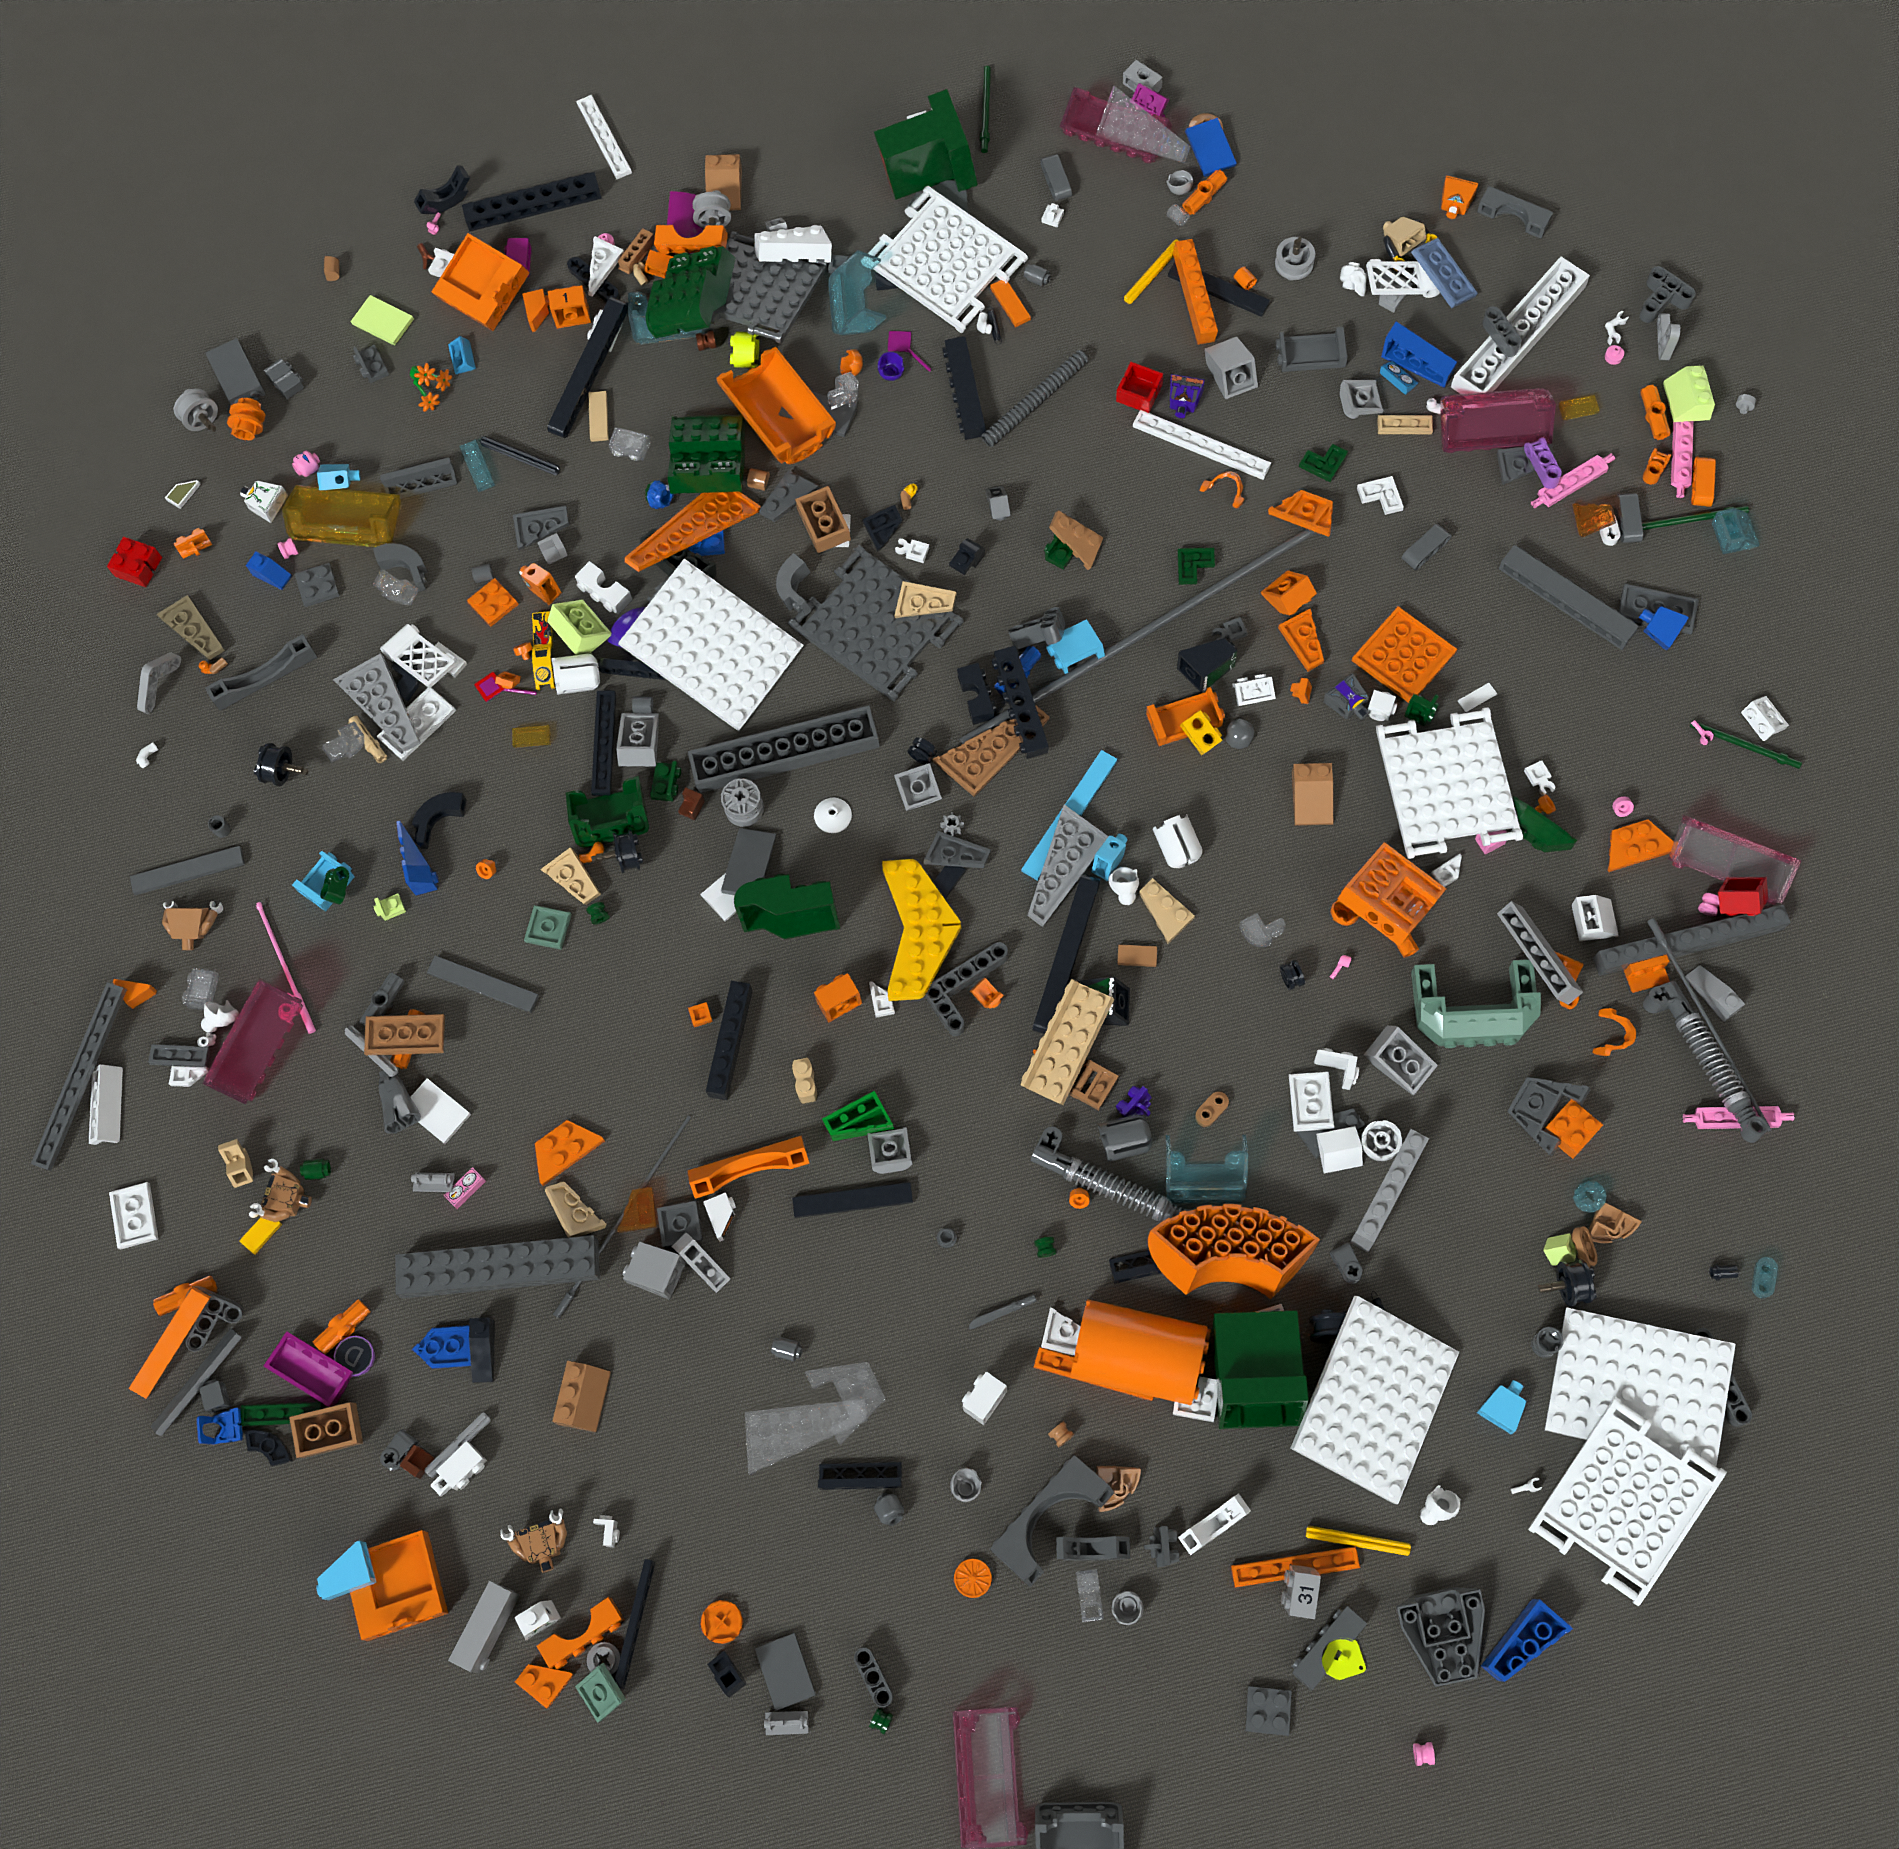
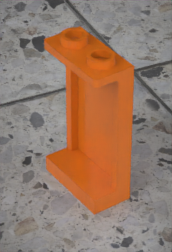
[1146,687,1225,746]

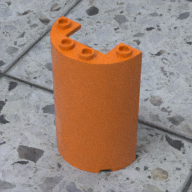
[716,347,836,465]
[1070,1299,1211,1405]

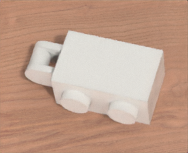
[431,1441,487,1497]

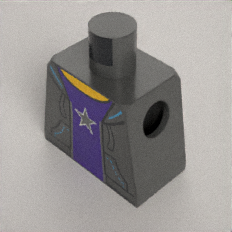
[1323,673,1370,720]

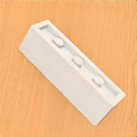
[89,1064,123,1145]

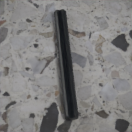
[480,436,560,475]

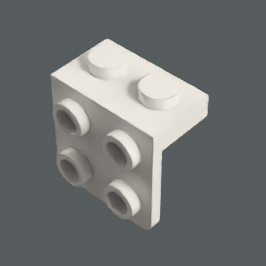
[1314,1048,1359,1090]

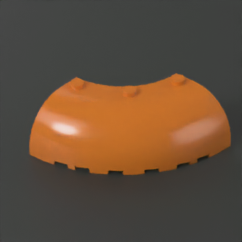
[1148,1204,1320,1299]

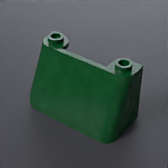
[565,776,649,847]

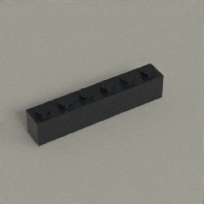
[942,336,986,440]
[706,981,753,1101]

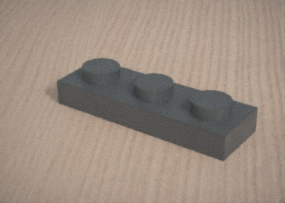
[148,1044,211,1067]

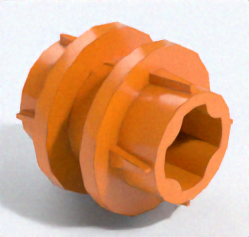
[227,397,266,440]

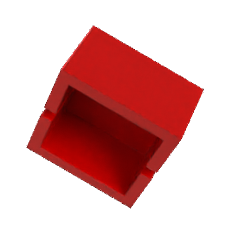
[1116,362,1163,413]
[107,537,162,587]
[1718,877,1768,916]

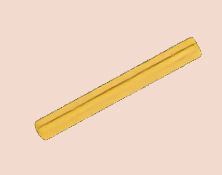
[1124,239,1179,304]
[1306,1526,1411,1556]

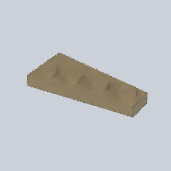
[156,595,225,660]

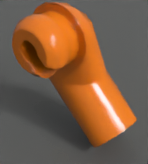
[579,842,604,863]

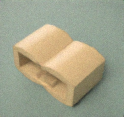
[792,1058,817,1104]

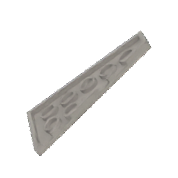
[333,653,421,752]
[1027,804,1109,927]

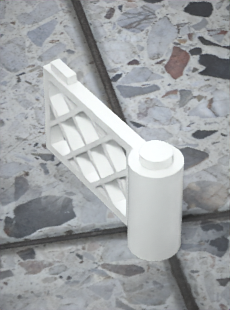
[1366,259,1440,298]
[380,624,456,688]

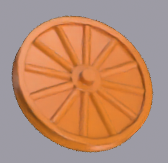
[954,1559,992,1598]

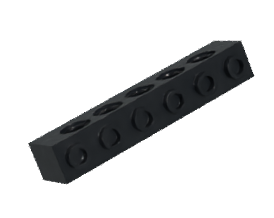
[991,645,1049,759]

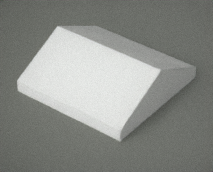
[700,873,736,921]
[1316,1126,1363,1173]

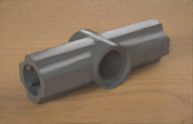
[359,973,405,1026]

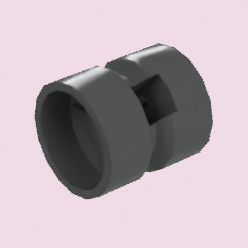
[1531,1327,1564,1358]

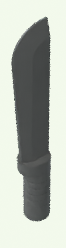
[969,1294,1037,1329]

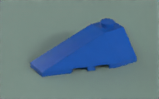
[396,821,439,896]

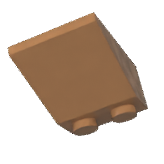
[705,154,742,211]
[1292,763,1333,825]

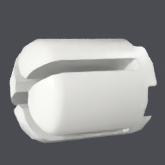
[552,654,600,695]
[1153,814,1202,868]

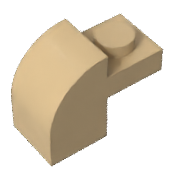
[218,1139,253,1188]

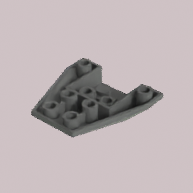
[1396,1587,1485,1687]

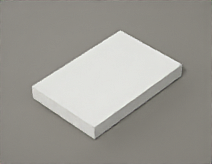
[1289,1072,1334,1132]
[411,1078,471,1144]
[109,1182,159,1250]

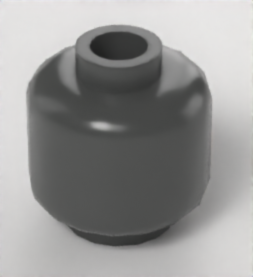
[874,1493,904,1526]

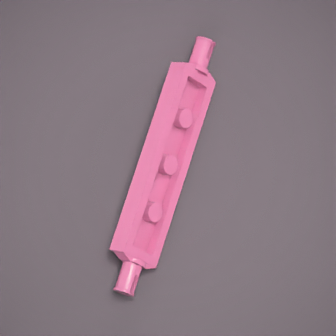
[1671,421,1693,498]
[1531,453,1615,508]
[1683,1106,1794,1129]

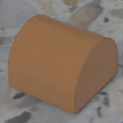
[324,256,340,281]
[747,468,770,491]

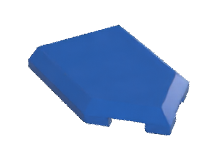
[412,1325,471,1369]

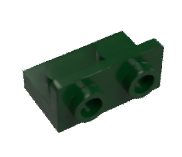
[1044,534,1074,570]
[1404,694,1440,726]
[650,761,681,802]

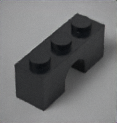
[957,663,997,725]

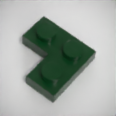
[1299,444,1348,483]
[1177,548,1215,585]

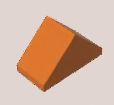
[113,979,157,1009]

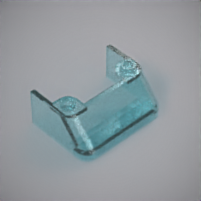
[828,250,886,335]
[1165,1135,1248,1203]

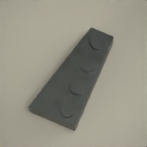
[640,528,716,579]

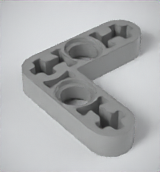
[1657,313,1680,360]
[137,652,181,714]

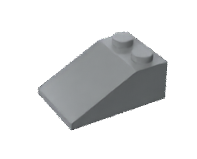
[617,713,659,767]
[1364,1025,1438,1095]

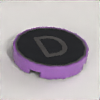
[334,1336,375,1377]

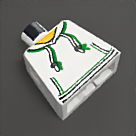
[240,481,288,523]
[514,1600,561,1640]

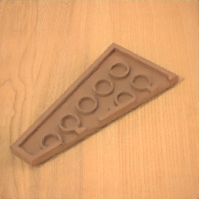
[933,705,1050,797]

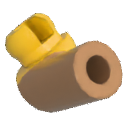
[900,483,918,510]

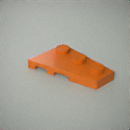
[1278,608,1324,672]

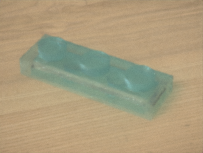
[459,440,495,492]

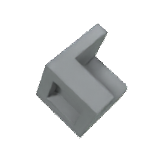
[538,533,568,564]

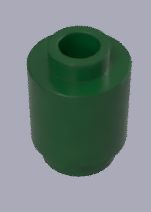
[300,1159,331,1180]

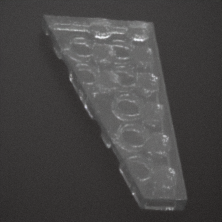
[1096,86,1191,163]
[745,1399,868,1475]

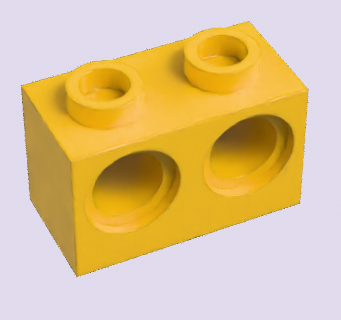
[1180,710,1222,756]

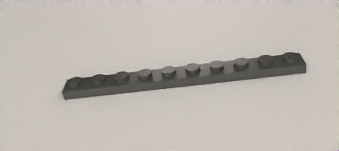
[31,982,127,1171]

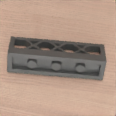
[380,457,457,502]

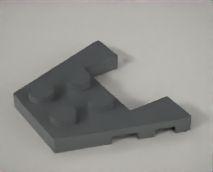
[1507,1077,1591,1156]

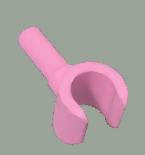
[427,212,441,235]
[1691,720,1713,745]
[1330,955,1351,979]

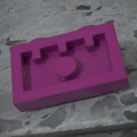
[1130,83,1169,120]

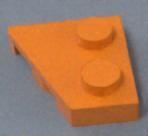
[515,1664,574,1709]

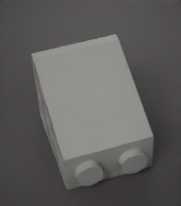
[1204,337,1258,399]
[622,1242,686,1300]

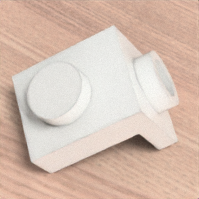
[593,1515,620,1547]

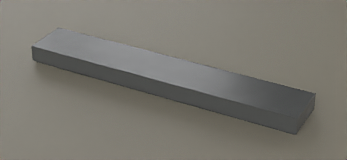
[130,846,245,895]
[427,956,539,1013]
[150,1328,241,1436]

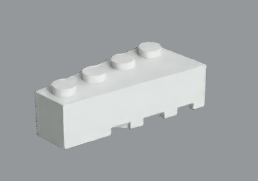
[754,225,832,262]

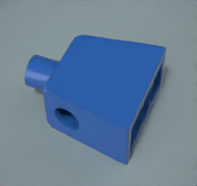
[1639,606,1689,650]

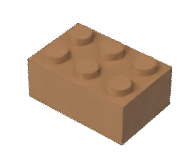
[795,486,851,553]
[289,1402,363,1458]

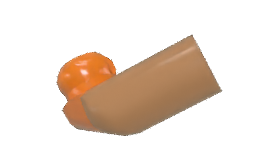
[199,657,228,674]

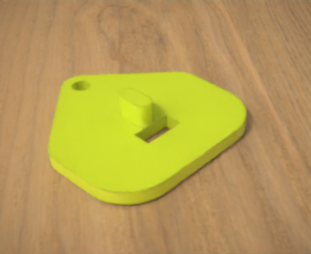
[1322,1639,1366,1680]

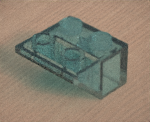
[1711,508,1759,554]

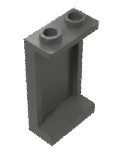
[1275,327,1347,372]
[205,338,266,405]

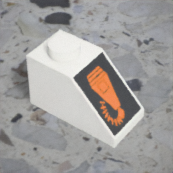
[703,1193,736,1242]

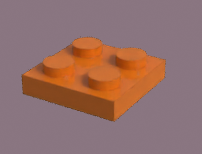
[467,578,519,627]

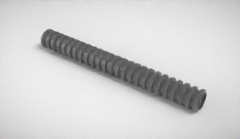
[982,350,1088,447]

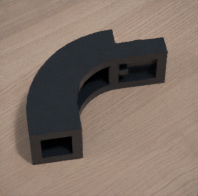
[414,165,470,214]
[412,792,467,849]

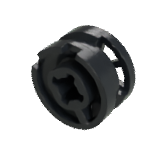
[907,737,937,765]
[1280,960,1305,990]

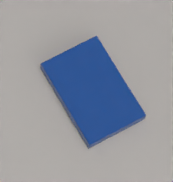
[1185,118,1237,177]

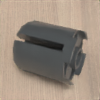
[1098,1114,1152,1162]

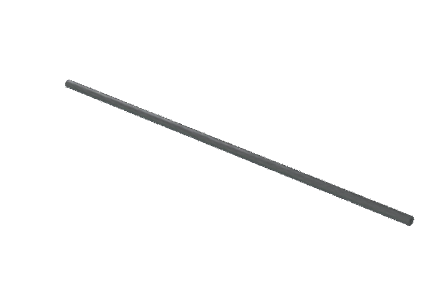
[959,529,1317,745]

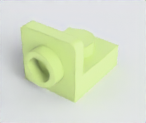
[374,894,406,921]

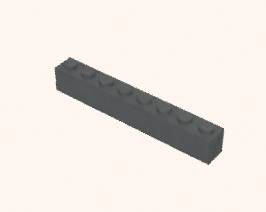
[1499,545,1639,650]

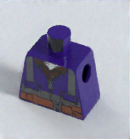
[1170,374,1205,418]

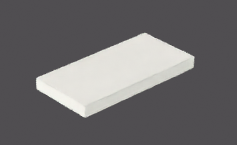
[377,688,456,761]

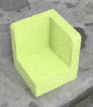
[1543,1233,1577,1266]

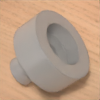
[1736,394,1756,414]

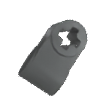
[1329,1243,1362,1284]
[380,1429,419,1471]

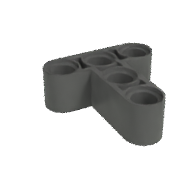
[1639,266,1696,323]
[1008,607,1066,649]
[186,1286,244,1352]

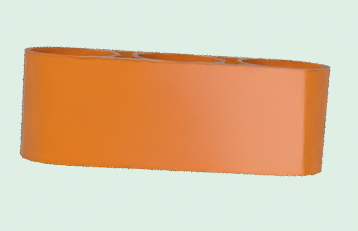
[1691,457,1716,507]

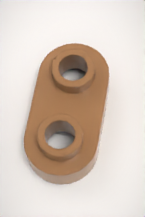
[1195,1092,1229,1127]
[1571,1226,1597,1267]

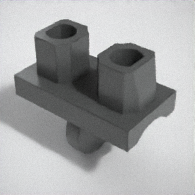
[1144,1526,1179,1567]

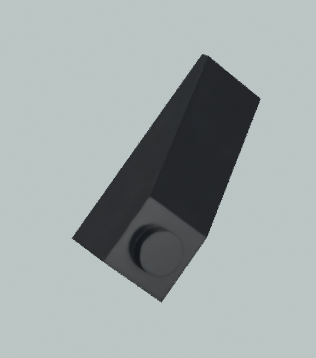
[469,1317,495,1383]

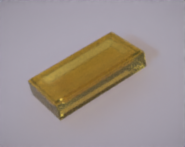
[1559,395,1600,420]
[512,725,551,748]

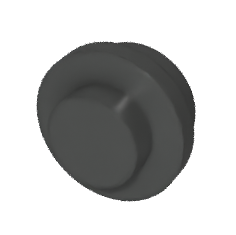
[937,1228,957,1248]

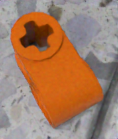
[1642,448,1671,485]

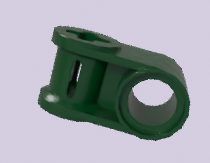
[320,866,349,905]

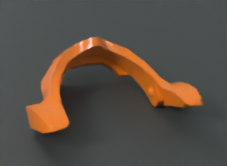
[1199,471,1245,508]
[1592,1008,1636,1056]

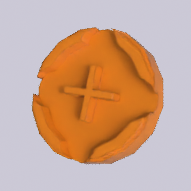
[701,1600,743,1644]

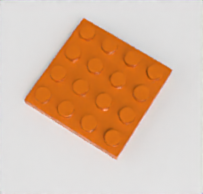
[1351,607,1457,703]

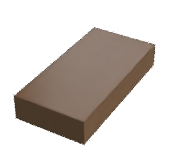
[1118,945,1157,967]

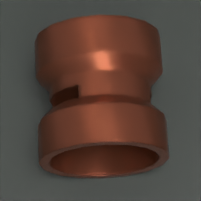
[696,331,716,351]

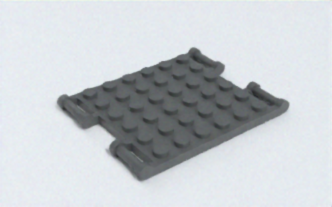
[711,231,829,343]
[788,545,964,701]

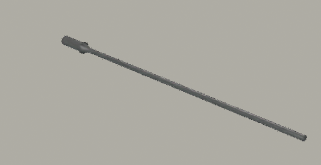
[1647,918,1772,1132]
[553,1116,691,1318]

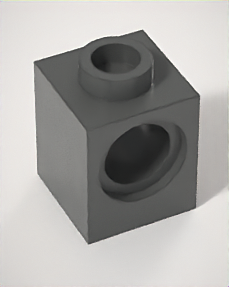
[199,1380,231,1414]

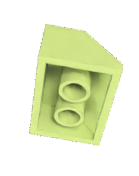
[1663,365,1715,422]
[547,600,612,655]

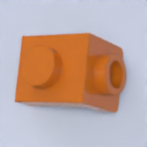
[970,978,1004,1008]

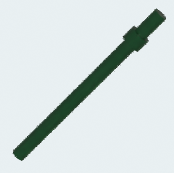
[980,66,991,153]
[1642,506,1749,530]
[1690,720,1802,769]

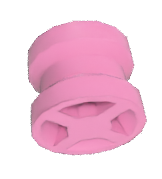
[277,538,299,560]
[1698,893,1719,916]
[1413,1742,1435,1766]

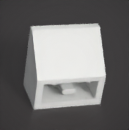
[1572,895,1619,941]

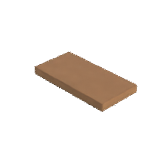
[364,1014,445,1056]

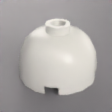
[1362,1120,1402,1161]

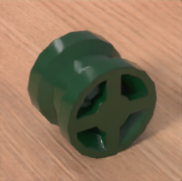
[586,902,610,925]
[1034,1237,1057,1258]
[869,1707,894,1735]

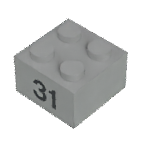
[1281,1564,1321,1619]

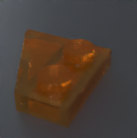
[1572,503,1616,537]
[618,1187,657,1233]

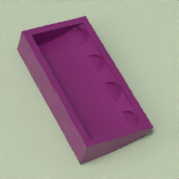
[666,191,703,257]
[264,1331,353,1407]

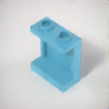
[1047,619,1105,674]
[292,851,355,911]

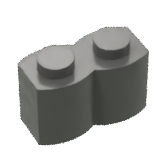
[264,358,304,399]

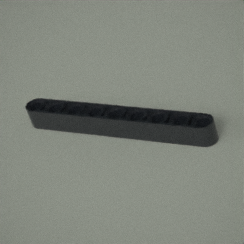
[547,297,629,438]
[1032,874,1101,1034]

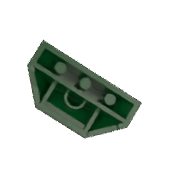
[1512,796,1577,852]

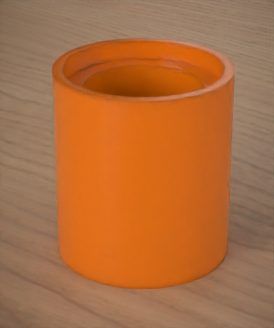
[1234,267,1257,290]

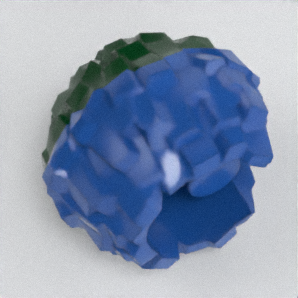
[645,480,674,509]

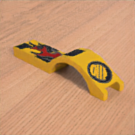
[532,611,555,690]

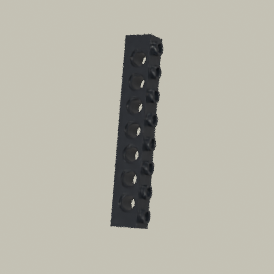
[462,172,602,231]

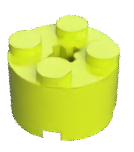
[730,331,759,368]

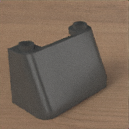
[1035,1802,1124,1849]

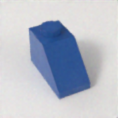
[246,551,292,590]

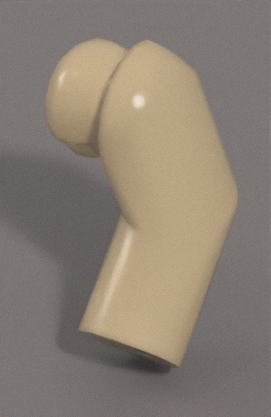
[633,262,649,286]

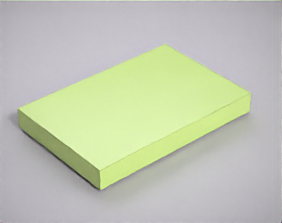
[351,295,414,346]

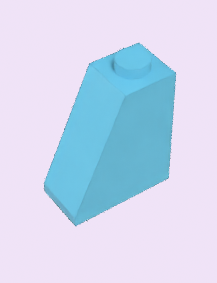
[316,1541,377,1600]

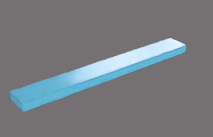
[1021,750,1117,881]

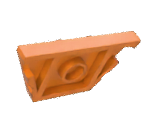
[1268,490,1333,537]
[1608,820,1680,872]
[535,1120,605,1186]

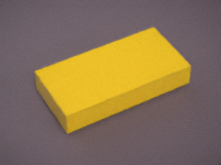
[239,1217,282,1254]

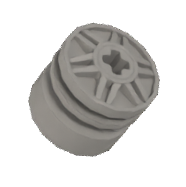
[721,778,764,827]

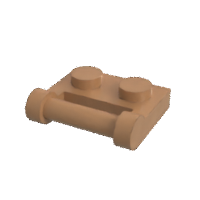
[1069,1060,1119,1111]

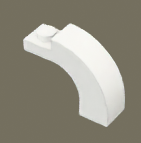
[1178,1493,1251,1555]

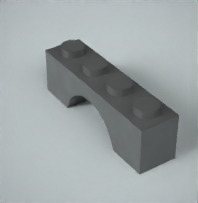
[1477,186,1553,238]
[1292,1606,1367,1692]

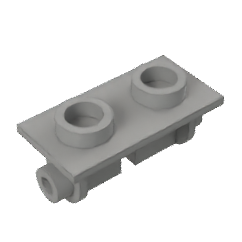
[411,1172,455,1192]
[764,1711,808,1735]

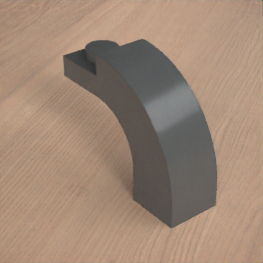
[373,543,428,592]
[776,553,811,616]
[1056,1536,1130,1561]

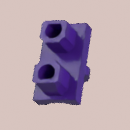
[1116,1086,1152,1118]

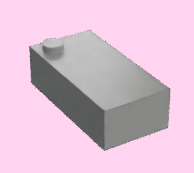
[448,1581,520,1673]

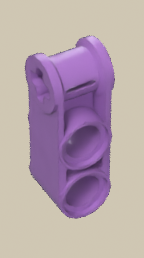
[1524,437,1562,489]

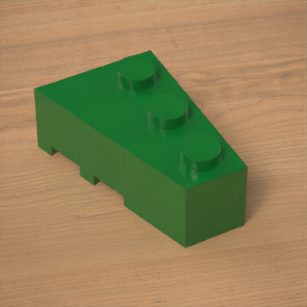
[822,1091,894,1141]

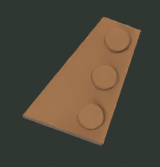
[1049,510,1103,570]

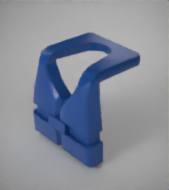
[197,1408,243,1445]

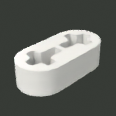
[1597,511,1620,546]

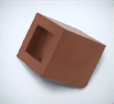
[678,787,705,820]
[399,1445,435,1479]

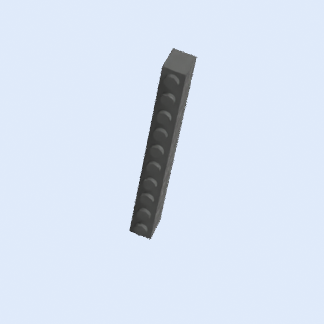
[1593,905,1791,976]

